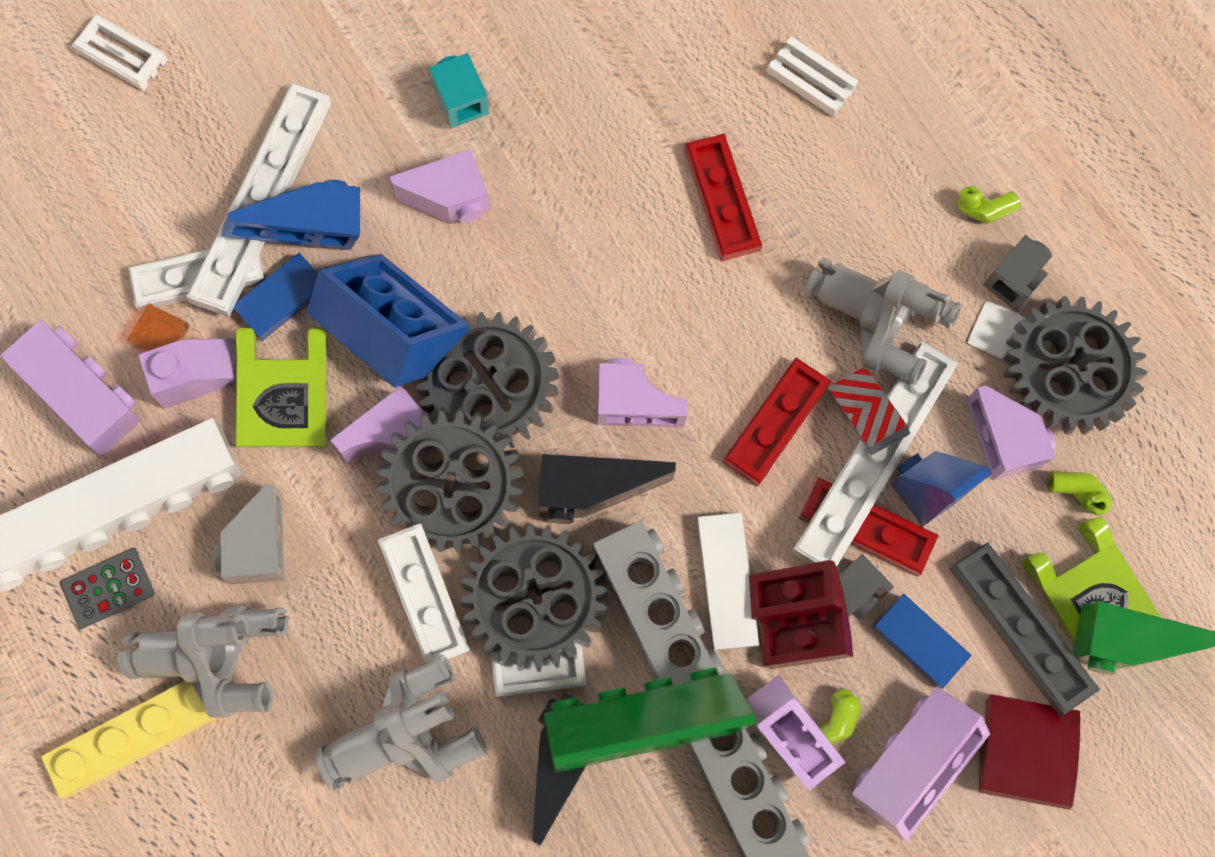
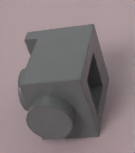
[983,235,1052,311]
[839,554,894,620]

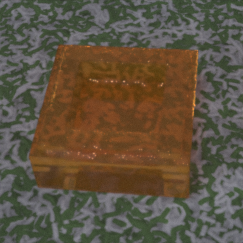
[127,304,190,352]

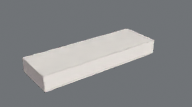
[128,249,265,312]
[697,513,759,651]
[378,523,470,663]

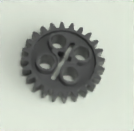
[1002,296,1147,435]
[416,312,559,448]
[376,406,523,552]
[460,524,608,672]

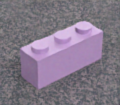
[0,319,141,456]
[852,687,990,842]

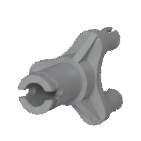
[805,258,962,385]
[118,606,288,718]
[315,654,488,791]

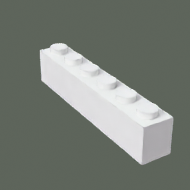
[0,418,243,592]

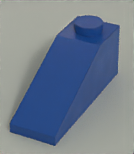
[221,180,360,250]
[891,451,992,527]

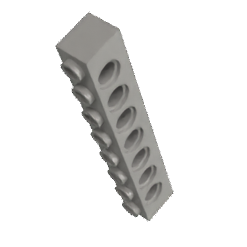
[592,520,811,857]

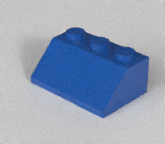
[306,254,470,388]

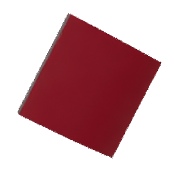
[749,560,854,669]
[979,694,1080,810]

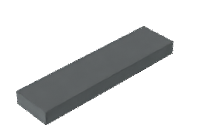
[950,542,1100,717]

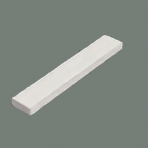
[186,83,332,317]
[791,341,958,567]

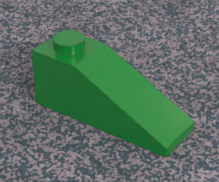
[1073,601,1215,675]

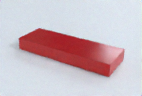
[684,133,763,262]
[722,357,832,487]
[798,477,939,577]

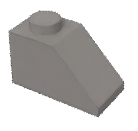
[213,484,285,584]

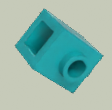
[429,53,489,129]

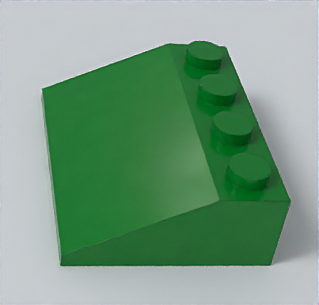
[544,667,756,773]

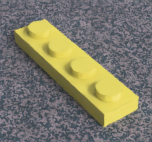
[41,681,217,799]

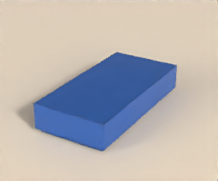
[234,252,318,341]
[872,594,972,689]

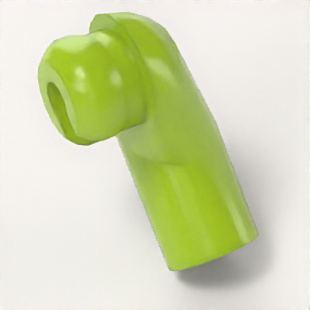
[957,186,1021,224]
[1048,471,1112,516]
[819,688,861,745]

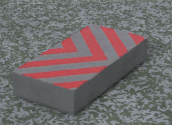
[827,366,910,456]

